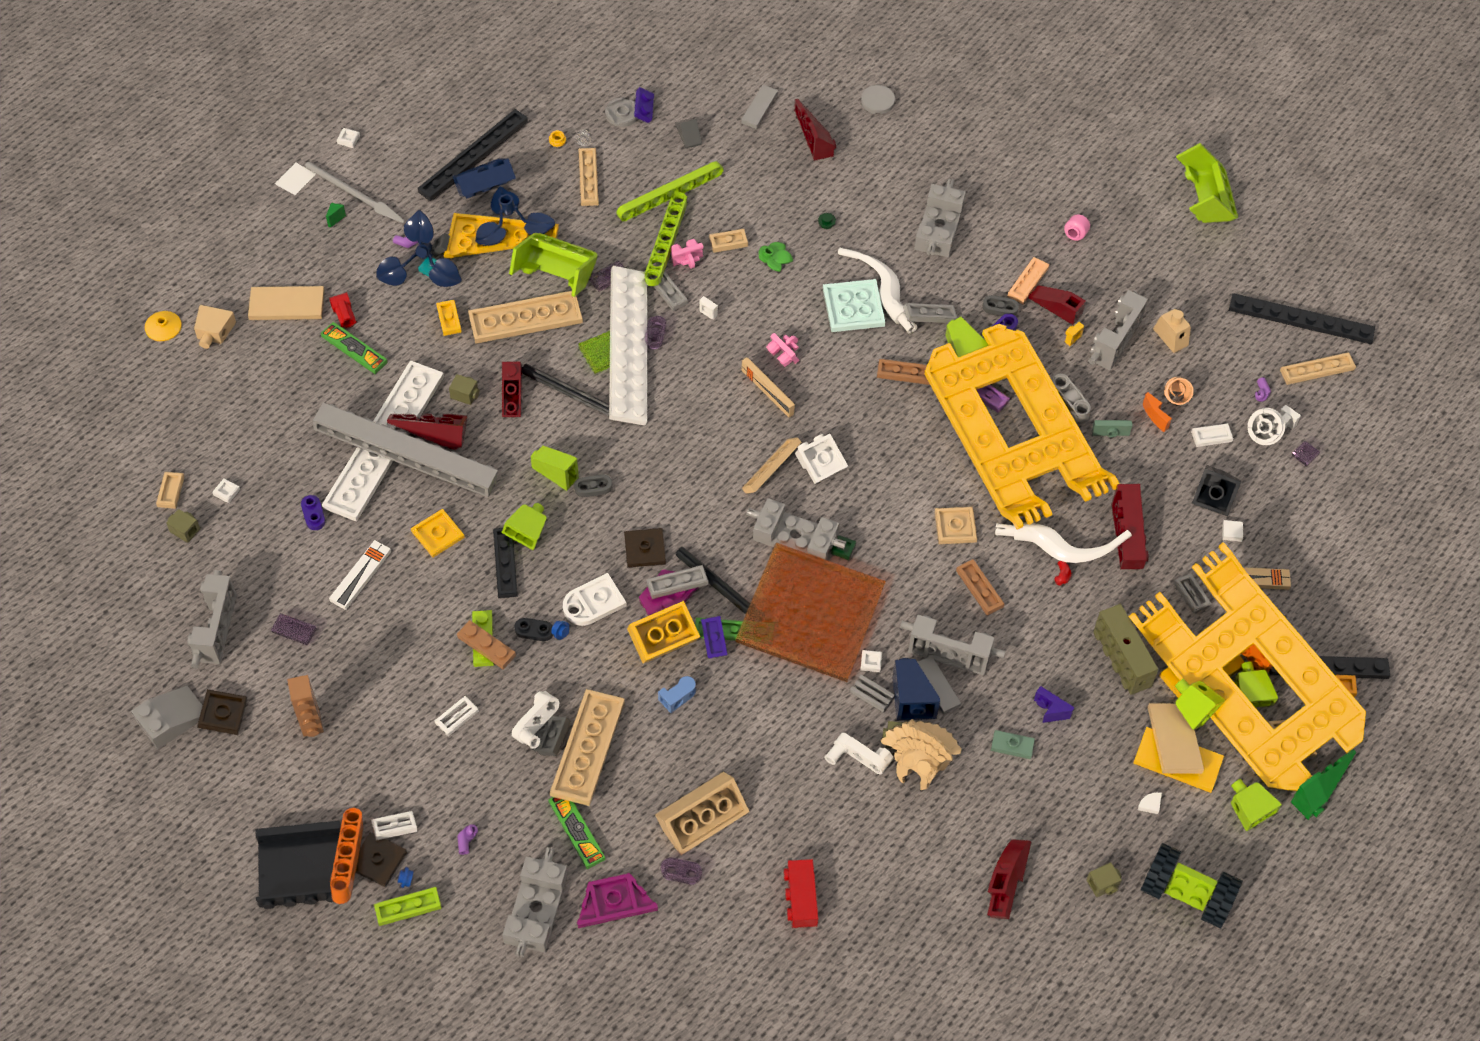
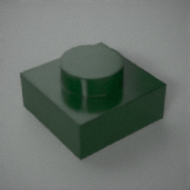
[831,535,856,560]

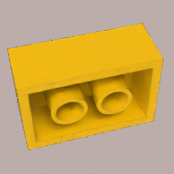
[627,601,700,664]

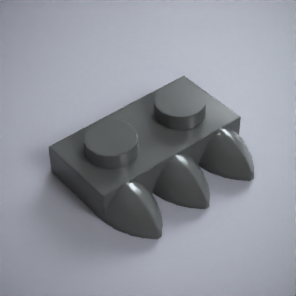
[531,716,571,756]

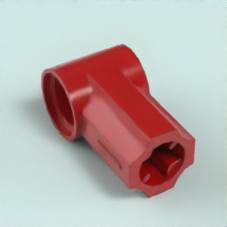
[329,292,356,328]

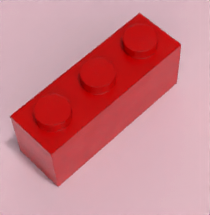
[783,859,818,928]

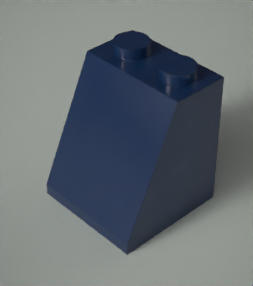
[892,658,940,721]

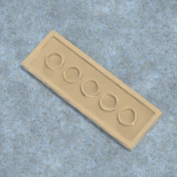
[468,291,583,344]
[550,689,625,806]

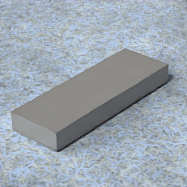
[741,85,778,129]
[644,264,688,311]
[903,303,958,323]
[646,565,708,599]
[918,656,961,714]

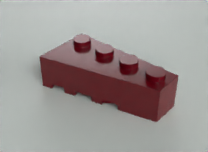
[1111,484,1149,570]

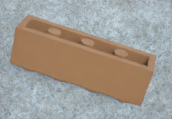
[287,675,324,737]

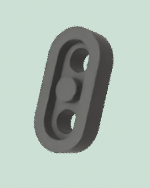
[982,295,1019,316]
[574,474,612,497]

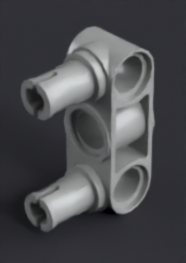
[1052,374,1090,424]

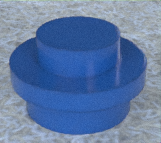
[551,621,570,640]
[397,867,413,888]

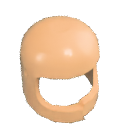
[1164,377,1193,405]

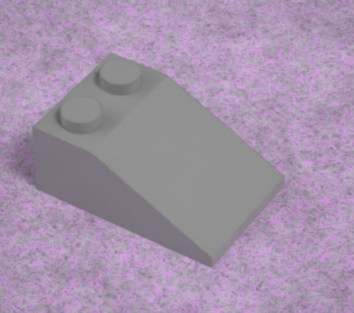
[131,686,203,750]

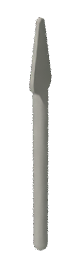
[305,162,405,223]

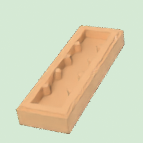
[1007,257,1049,304]

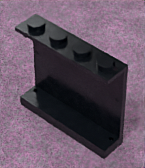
[255,820,341,909]

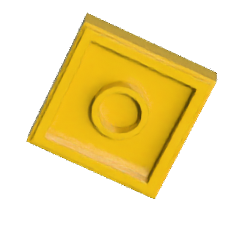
[411,509,465,558]

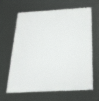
[275,163,316,195]

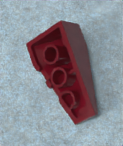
[794,99,836,161]
[387,414,467,449]

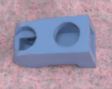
[658,676,696,713]

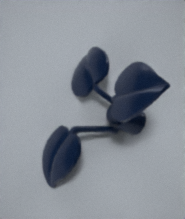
[475,186,556,246]
[376,210,462,287]

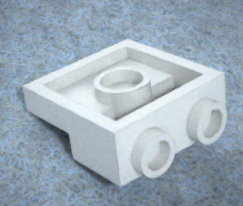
[795,434,848,484]

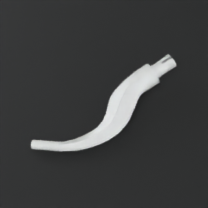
[838,247,917,334]
[995,522,1132,563]

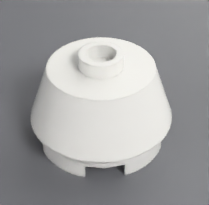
[1248,408,1285,445]

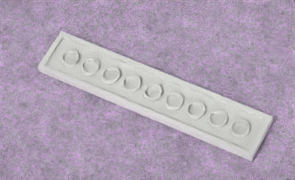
[609,266,647,425]
[322,360,444,522]

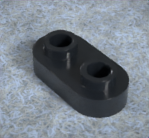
[514,618,553,642]

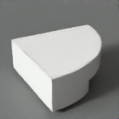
[1138,793,1162,814]

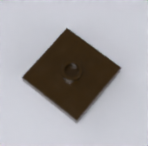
[624,528,666,568]
[197,689,247,735]
[356,832,407,887]

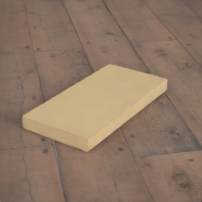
[248,286,324,320]
[1148,703,1204,774]

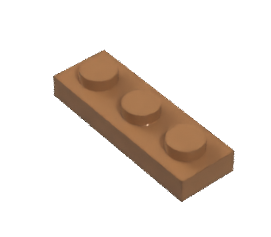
[877,359,930,385]
[956,559,1004,615]
[457,620,516,670]

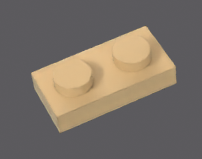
[709,229,748,253]

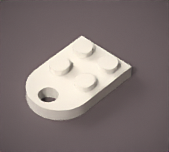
[563,573,627,626]

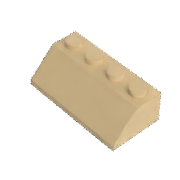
[655,772,750,855]

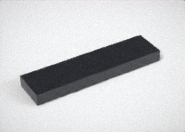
[493,528,518,598]

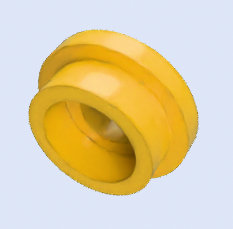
[549,130,566,147]

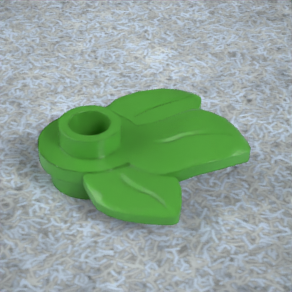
[758,242,793,272]

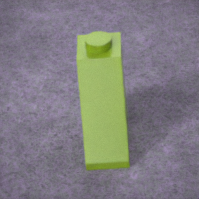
[945,316,989,358]
[531,445,579,491]

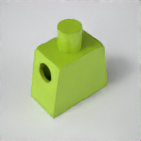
[502,503,547,550]
[1234,661,1278,708]
[1175,679,1226,730]
[1231,779,1282,831]

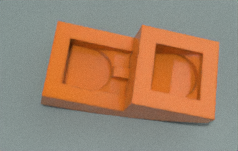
[1143,392,1172,432]

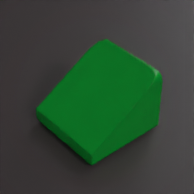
[326,203,346,227]

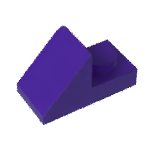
[1034,686,1075,723]

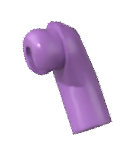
[393,235,418,248]
[1255,377,1271,402]
[457,824,478,855]

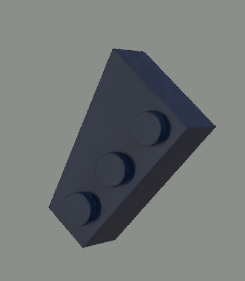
[452,158,516,199]

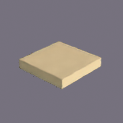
[934,507,977,544]

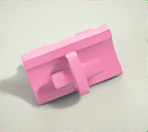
[671,239,703,268]
[766,333,799,367]

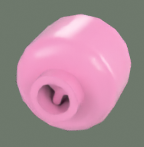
[1064,214,1090,241]

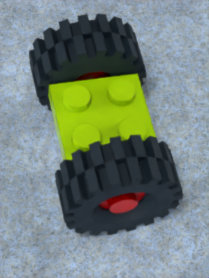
[1140,843,1243,929]

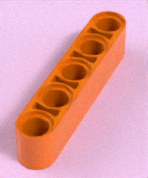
[330,808,364,904]

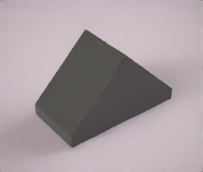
[675,118,702,149]

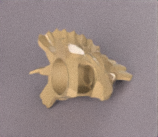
[881,719,962,790]

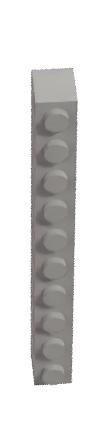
[313,403,498,497]

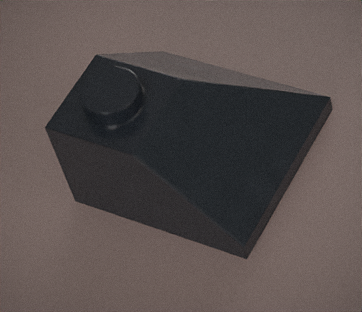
[1192,465,1241,517]

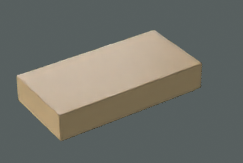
[156,472,185,509]

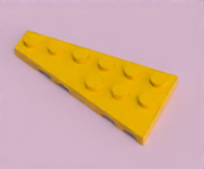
[444,213,559,258]

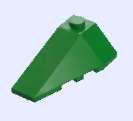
[1291,749,1356,820]

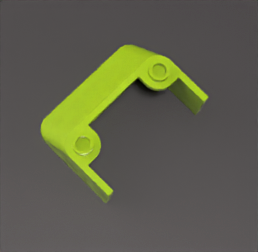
[1176,143,1238,223]
[509,233,597,297]

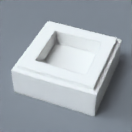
[337,128,360,148]
[700,296,718,320]
[212,479,240,503]
[1222,520,1243,542]
[861,650,882,672]

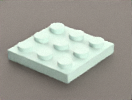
[823,279,885,332]

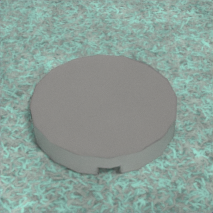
[861,85,895,114]
[605,98,638,127]

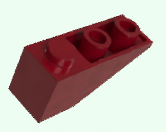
[1028,285,1086,325]
[502,362,522,417]

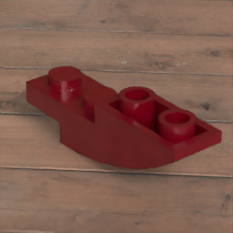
[987,839,1031,919]

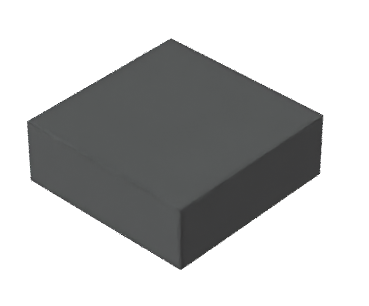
[431,233,450,257]

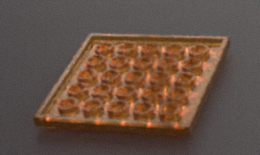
[735,543,886,682]

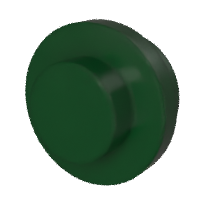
[818,213,836,229]

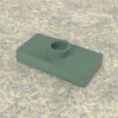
[1092,420,1132,437]
[991,730,1035,759]

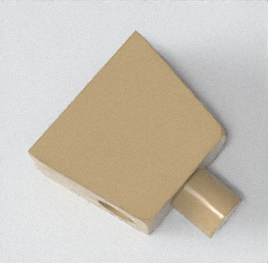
[194,305,236,349]
[1153,309,1191,353]

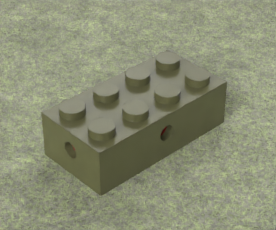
[1093,604,1158,695]

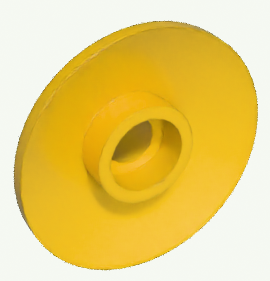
[145,311,182,341]

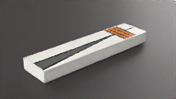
[329,540,391,610]

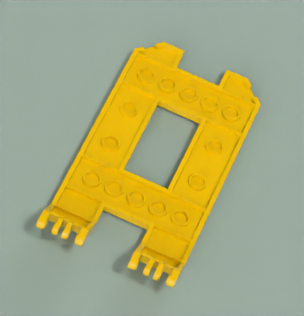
[924,324,1119,530]
[1128,542,1366,791]

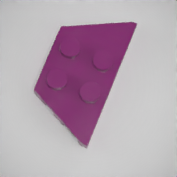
[639,570,699,616]
[577,873,658,928]

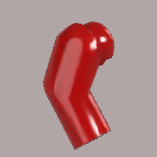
[1054,561,1072,586]

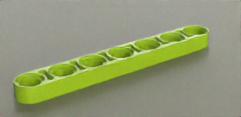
[616,161,724,222]
[645,192,687,286]

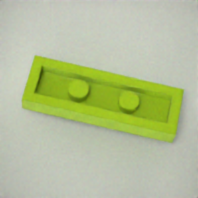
[472,610,494,667]
[374,887,442,926]

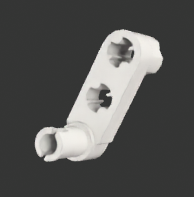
[512,691,559,749]
[825,733,894,774]

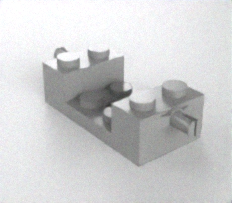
[914,179,966,257]
[1088,290,1148,370]
[746,498,847,565]
[187,570,237,668]
[900,615,1006,675]
[502,848,568,957]

